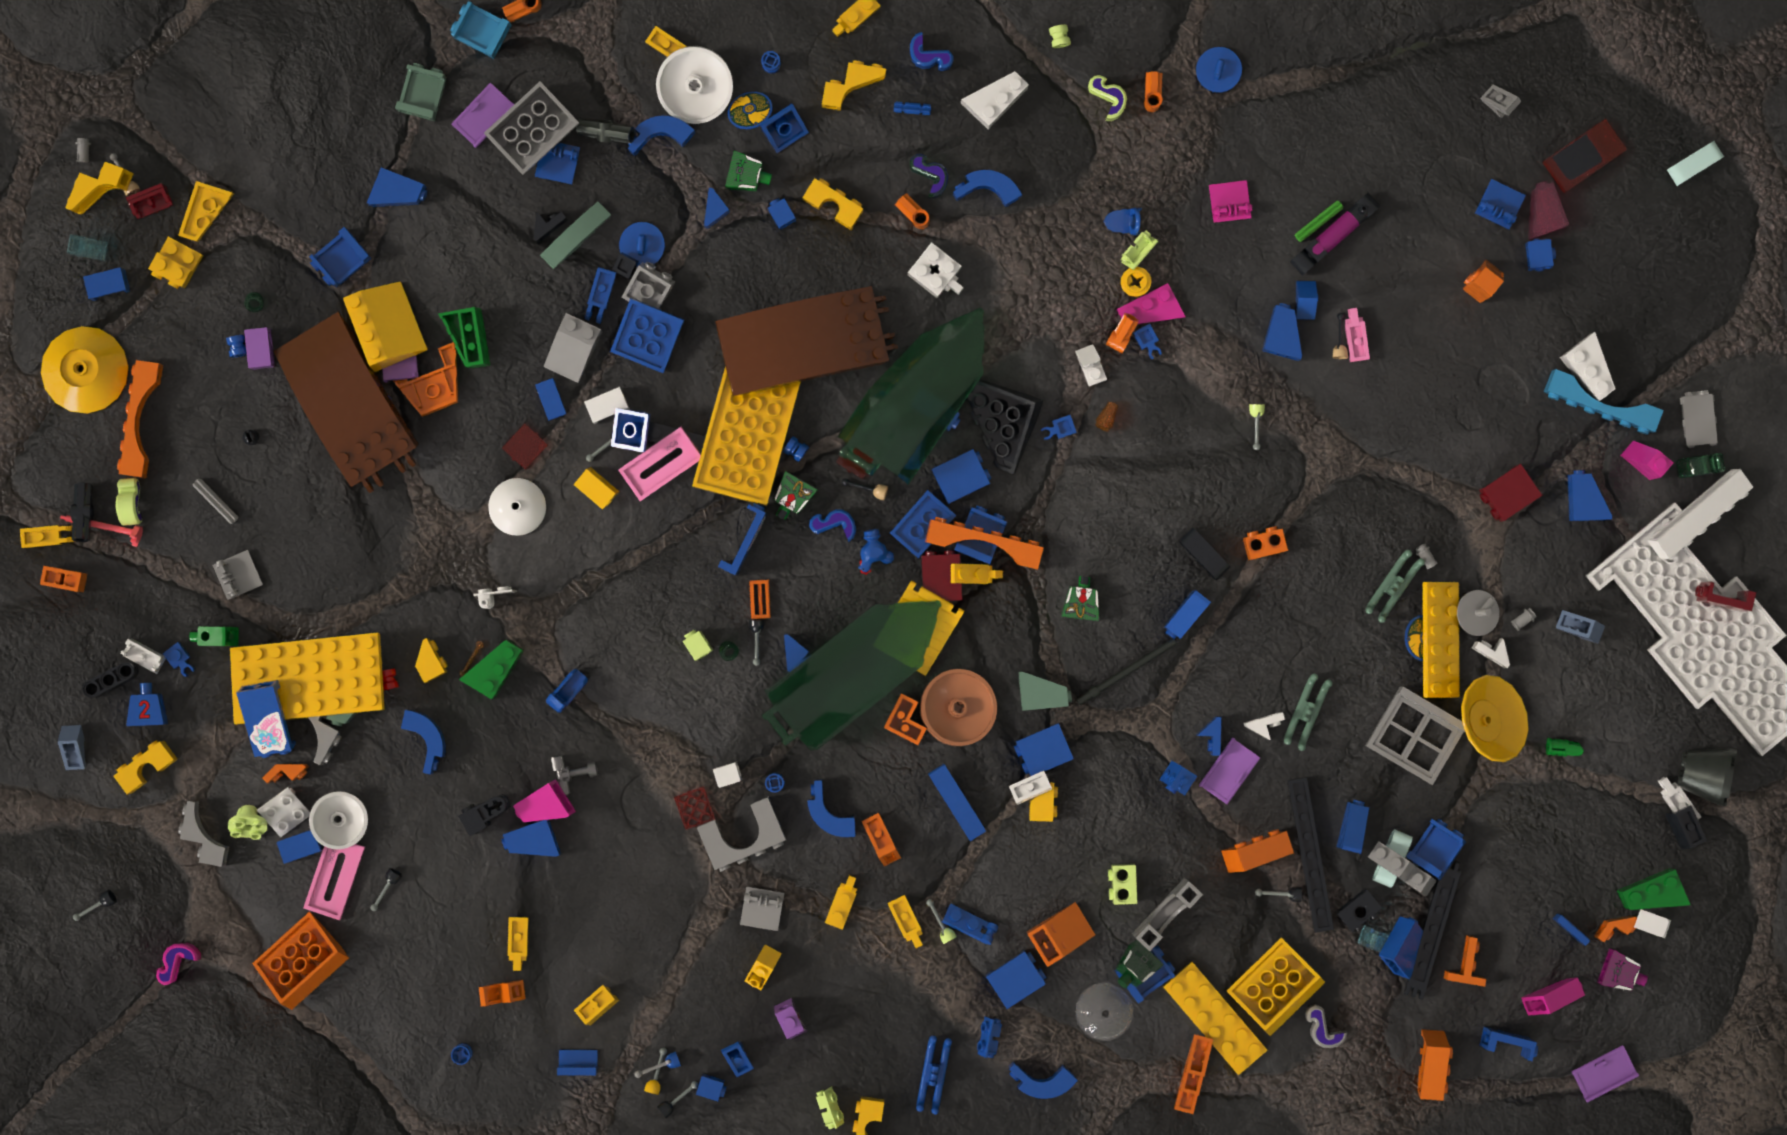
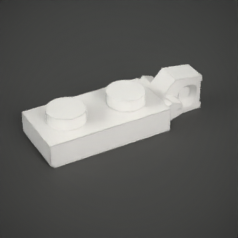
[1658,777,1701,819]

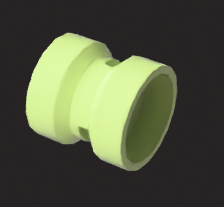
[1049,24,1071,48]

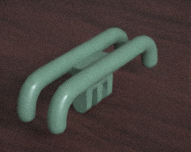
[1365,550,1425,623]
[1284,673,1333,751]

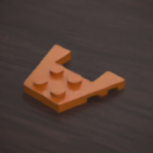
[393,342,458,416]

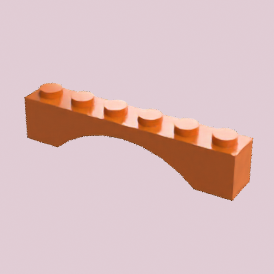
[117,360,163,478]
[925,517,1044,570]

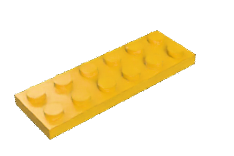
[1423,582,1460,698]
[1163,961,1267,1075]

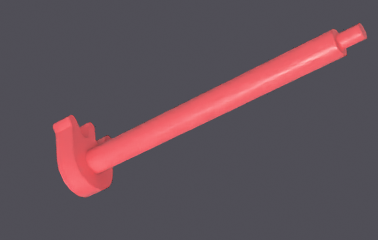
[60,515,143,547]

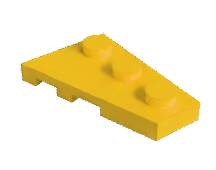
[178,181,234,242]

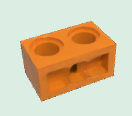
[1243,526,1288,561]
[40,566,87,592]

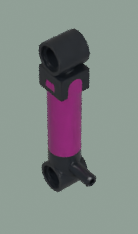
[1290,193,1381,276]

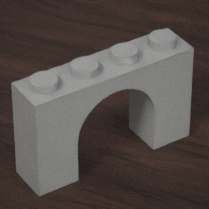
[697,797,786,872]
[1132,878,1203,951]

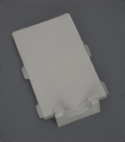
[1680,390,1718,448]

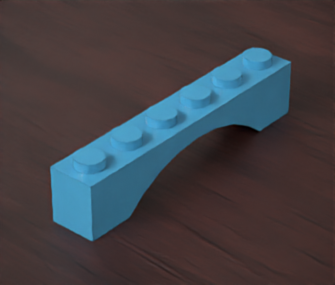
[1544,369,1664,435]

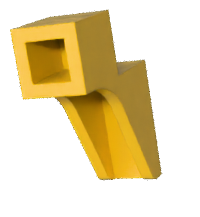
[822,61,886,111]
[66,162,134,215]

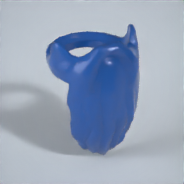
[1103,207,1142,235]

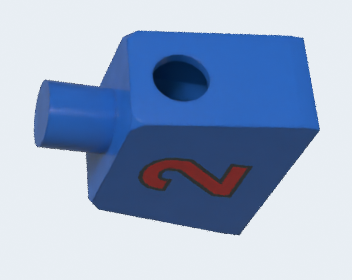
[126,683,168,726]

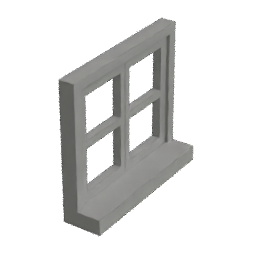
[1365,686,1465,785]

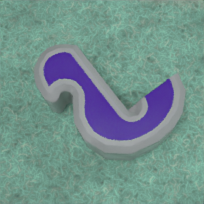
[1305,1004,1347,1048]

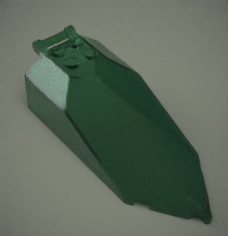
[837,308,985,484]
[762,600,941,751]

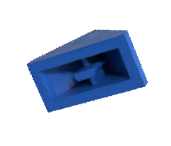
[704,188,730,229]
[1295,281,1318,320]
[784,634,809,673]

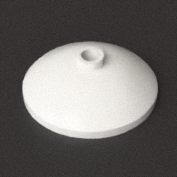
[489,478,546,536]
[309,791,368,849]

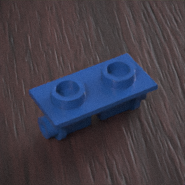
[977,1016,1002,1058]

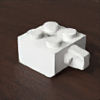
[908,242,963,298]

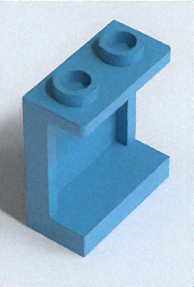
[450,1,512,59]

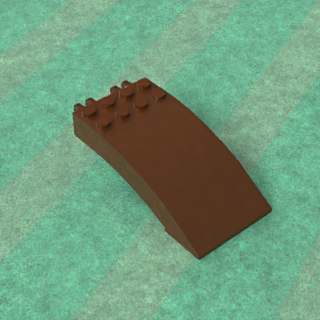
[715,286,898,396]
[274,311,419,493]

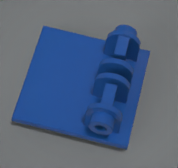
[535,143,580,185]
[1475,179,1526,230]

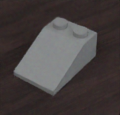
[544,313,603,383]

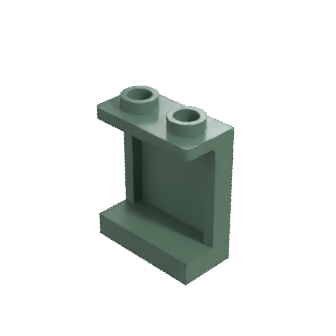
[395,63,447,122]

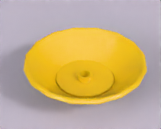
[41,326,128,414]
[1461,675,1528,762]

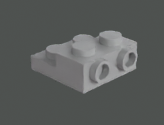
[622,262,675,309]

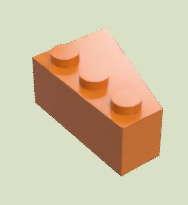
[1463,260,1504,303]
[1221,829,1294,873]
[1417,1029,1453,1101]

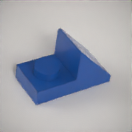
[1196,717,1221,756]
[721,1041,754,1077]

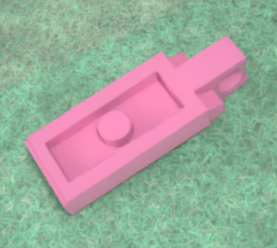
[1345,308,1370,362]

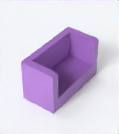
[244,327,275,370]

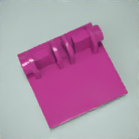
[1209,180,1252,223]

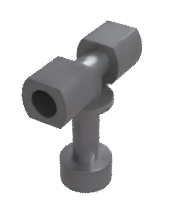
[551,755,598,795]

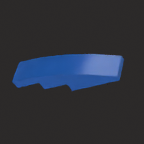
[928,764,986,841]

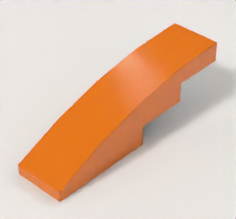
[1174,1034,1213,1114]

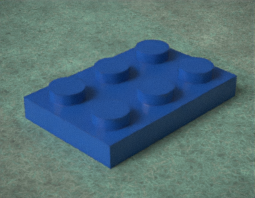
[890,490,956,558]

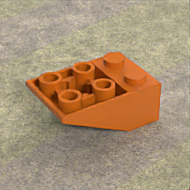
[1027,902,1095,967]

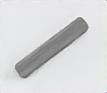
[193,479,238,524]

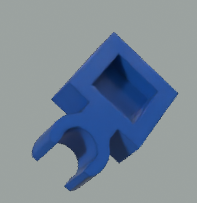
[1132,324,1162,360]
[1041,415,1077,440]
[162,642,195,677]

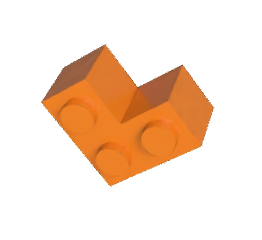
[884,693,927,745]

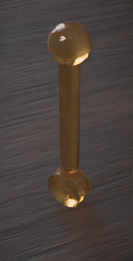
[459,641,484,676]

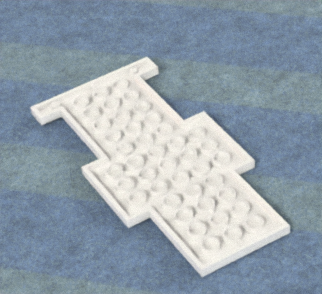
[1586,502,1787,756]

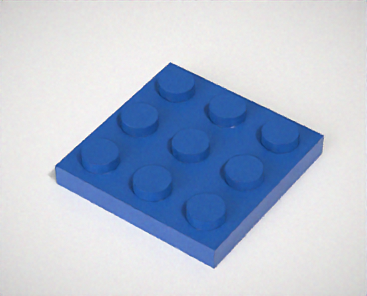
[610,298,685,373]

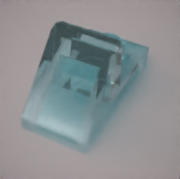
[67,234,108,261]
[1357,925,1390,952]

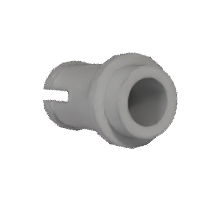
[75,138,91,162]
[1415,544,1437,569]
[1511,608,1537,631]

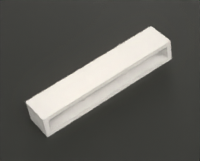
[1648,469,1753,559]

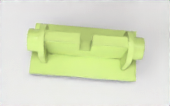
[1121,230,1158,270]
[816,1087,844,1129]

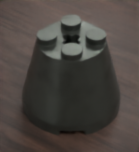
[1677,748,1737,806]

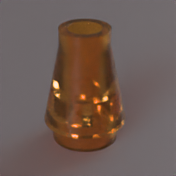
[1095,402,1118,432]

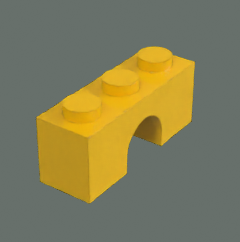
[802,178,863,230]
[113,740,178,794]
[853,1096,884,1135]

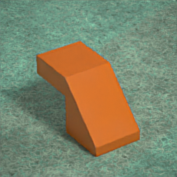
[479,980,526,1006]

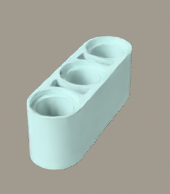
[1667,141,1724,186]
[1373,829,1413,888]

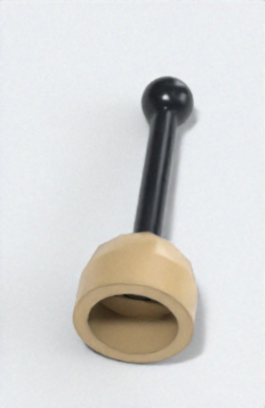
[1333,313,1348,359]
[842,478,888,501]

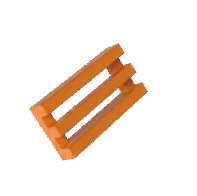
[750,580,771,619]

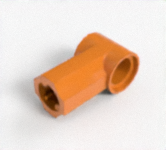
[502,0,542,23]
[1144,71,1163,112]
[895,193,930,230]
[1106,313,1139,353]

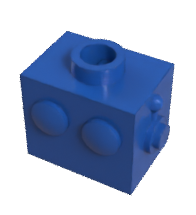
[1525,238,1556,272]
[1160,760,1197,795]

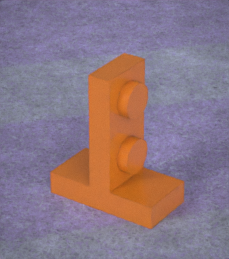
[861,813,901,867]
[1444,935,1486,987]

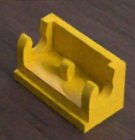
[574,467,620,510]
[574,985,619,1026]

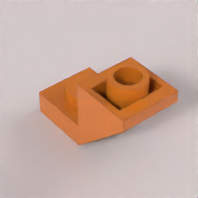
[262,764,309,783]
[1594,915,1637,942]

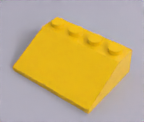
[343,281,428,372]
[1227,938,1325,1036]

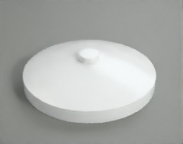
[656,46,733,124]

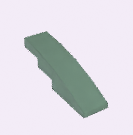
[540,201,611,269]

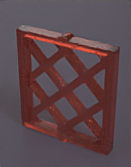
[674,786,715,830]

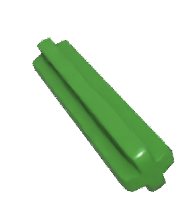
[1294,201,1344,242]

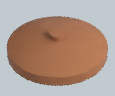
[920,669,997,746]

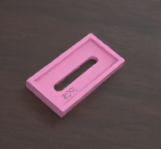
[618,426,701,501]
[303,844,365,920]

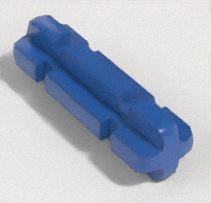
[894,101,931,115]

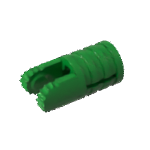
[1546,738,1584,757]

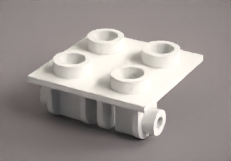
[473,586,517,609]
[257,787,310,837]

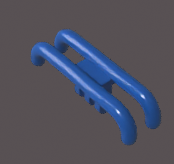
[916,1035,952,1115]

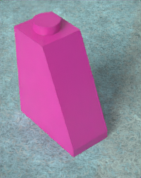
[1620,441,1673,480]
[513,779,576,822]
[1521,977,1585,1016]

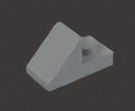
[1480,85,1521,118]

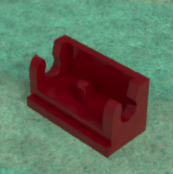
[126,183,174,220]

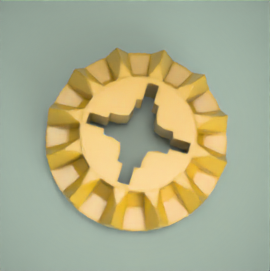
[1121,267,1152,297]

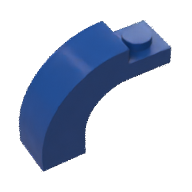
[628,116,695,156]
[953,170,1022,207]
[401,710,446,774]
[807,780,856,837]
[1009,1061,1078,1099]

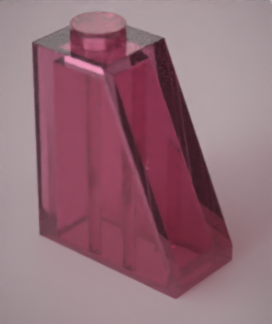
[1528,181,1569,241]

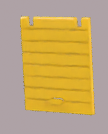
[873,580,964,676]

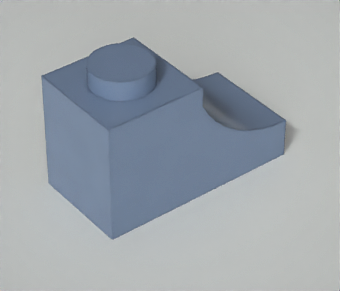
[1556,610,1605,644]
[58,725,86,770]

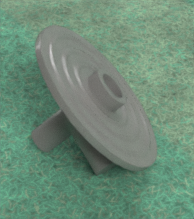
[1457,590,1499,636]

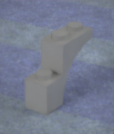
[309,716,342,765]
[178,800,229,867]
[1368,841,1436,897]

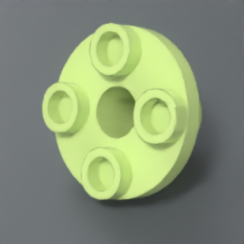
[228,805,267,840]

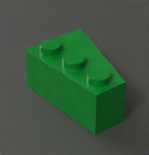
[438,307,490,369]
[459,640,524,699]
[1617,868,1691,910]

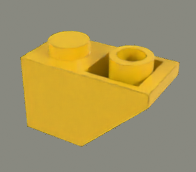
[415,638,448,683]
[1029,782,1058,822]
[745,944,782,990]

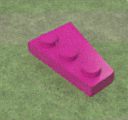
[1117,283,1185,325]

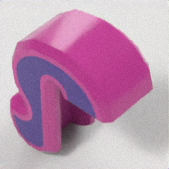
[156,943,201,985]

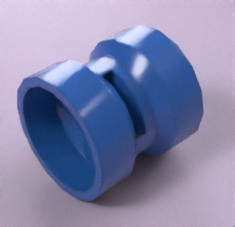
[761,51,781,74]
[226,335,247,358]
[783,436,809,462]
[765,773,785,793]
[451,1043,473,1065]

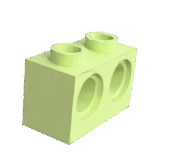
[682,630,713,661]
[1108,864,1137,905]

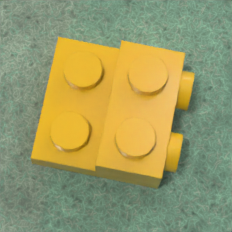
[148,236,204,289]

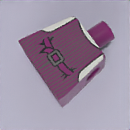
[1597,948,1648,991]

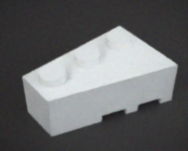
[961,72,1029,130]
[1560,332,1615,401]

